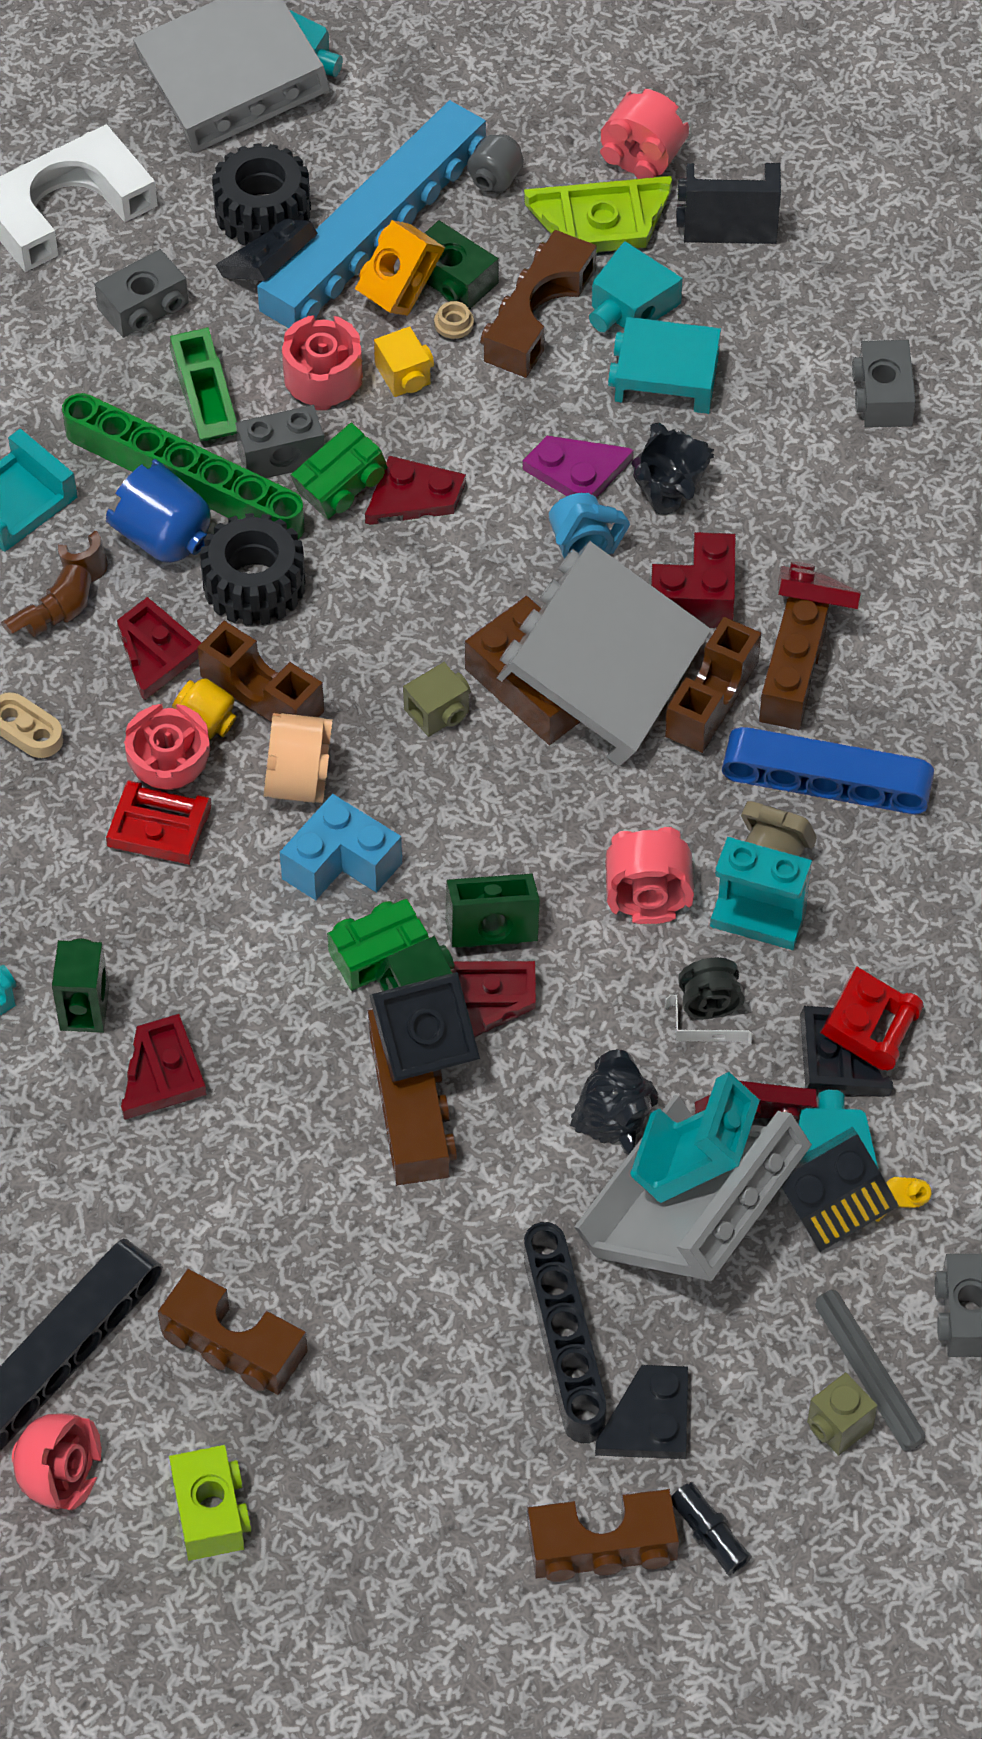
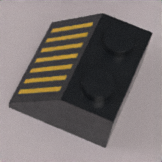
[781,1127,899,1252]

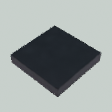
[369,972,480,1082]

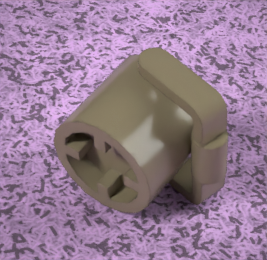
[741,801,817,857]

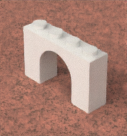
[0,124,158,272]

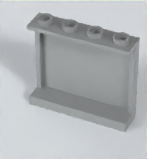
[133,0,330,153]
[497,541,711,766]
[574,1095,812,1281]

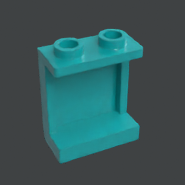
[608,317,721,414]
[0,428,78,552]
[710,836,812,950]
[630,1072,760,1203]

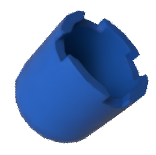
[106,459,211,563]

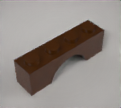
[480,230,597,378]

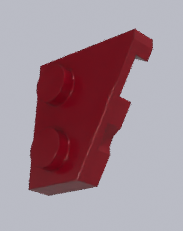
[451,961,536,1037]

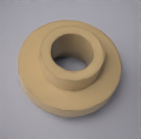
[434,301,474,339]

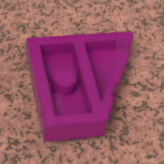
[522,435,634,498]

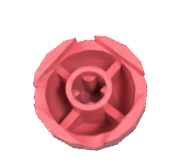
[124,704,210,790]
[12,1413,102,1510]

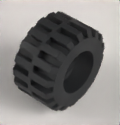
[212,143,311,245]
[200,513,306,626]

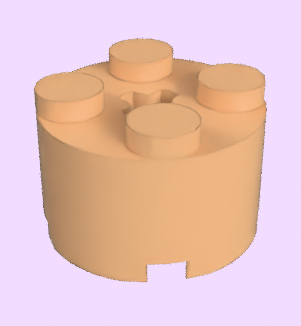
[264,713,332,803]

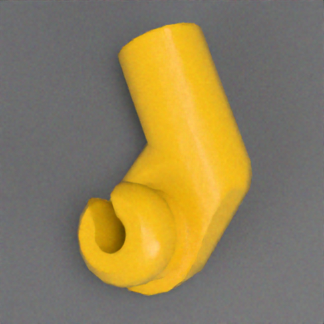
[875,1177,932,1222]

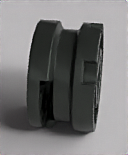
[678,957,745,1020]

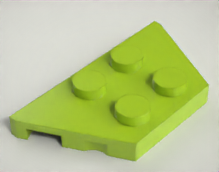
[524,176,672,252]

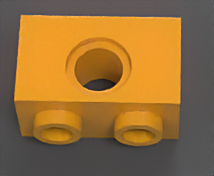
[355,220,445,316]

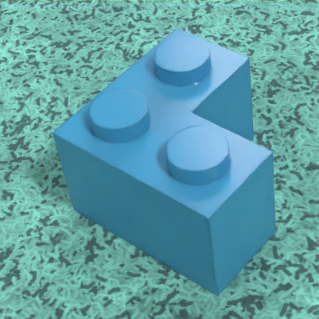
[280,793,402,900]

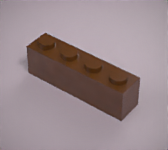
[368,1009,457,1186]

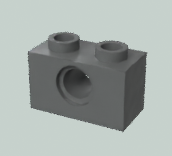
[94,249,189,338]
[852,340,916,428]
[235,405,325,478]
[935,1254,982,1357]

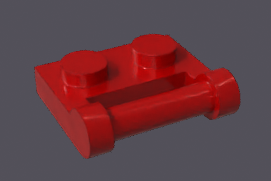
[106,780,211,865]
[820,966,924,1071]

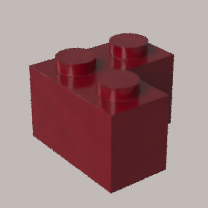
[651,532,736,628]

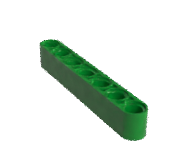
[62,393,305,539]

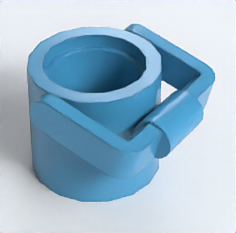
[549,493,630,559]

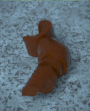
[1,531,108,637]

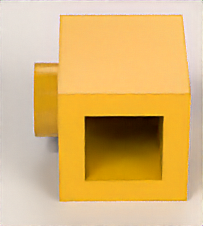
[374,326,434,397]

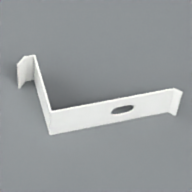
[665,995,753,1045]

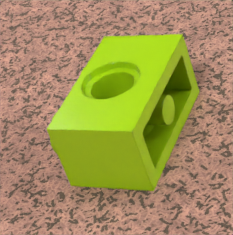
[169,1445,251,1561]

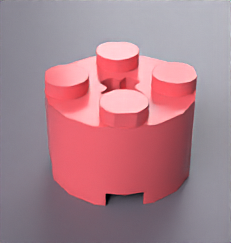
[600,89,689,179]
[282,315,363,410]
[605,827,694,924]

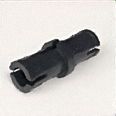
[671,1482,752,1576]

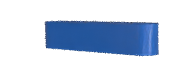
[722,727,935,815]

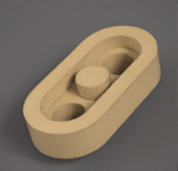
[0,693,63,758]

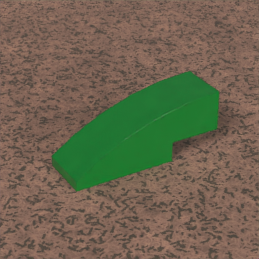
[170,327,237,442]

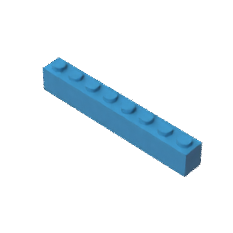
[257,100,486,328]

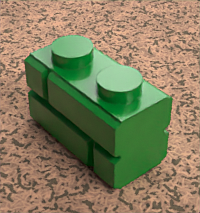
[290,422,388,519]
[327,899,429,991]

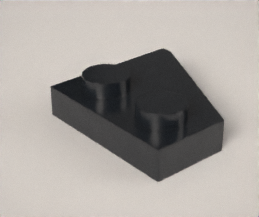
[215,218,318,281]
[800,1006,893,1097]
[595,1365,688,1459]

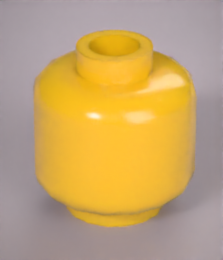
[172,678,237,740]

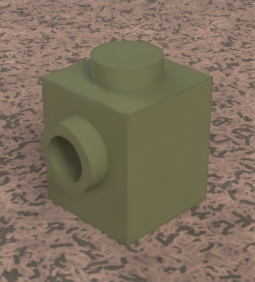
[403,662,471,737]
[807,1372,878,1456]

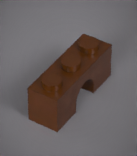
[759,597,829,730]
[665,617,761,753]
[197,620,324,722]
[158,1269,308,1395]
[527,1489,679,1582]

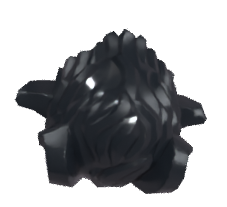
[631,422,714,514]
[570,1049,658,1155]

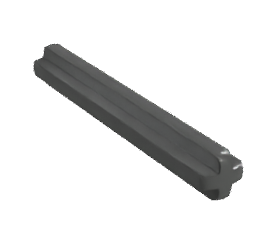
[815,1290,925,1451]

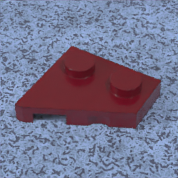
[365,456,466,525]
[778,562,861,609]
[117,597,202,700]
[121,1014,207,1120]
[695,1081,817,1121]

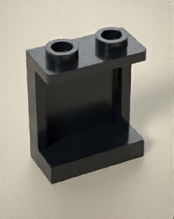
[676,163,781,244]

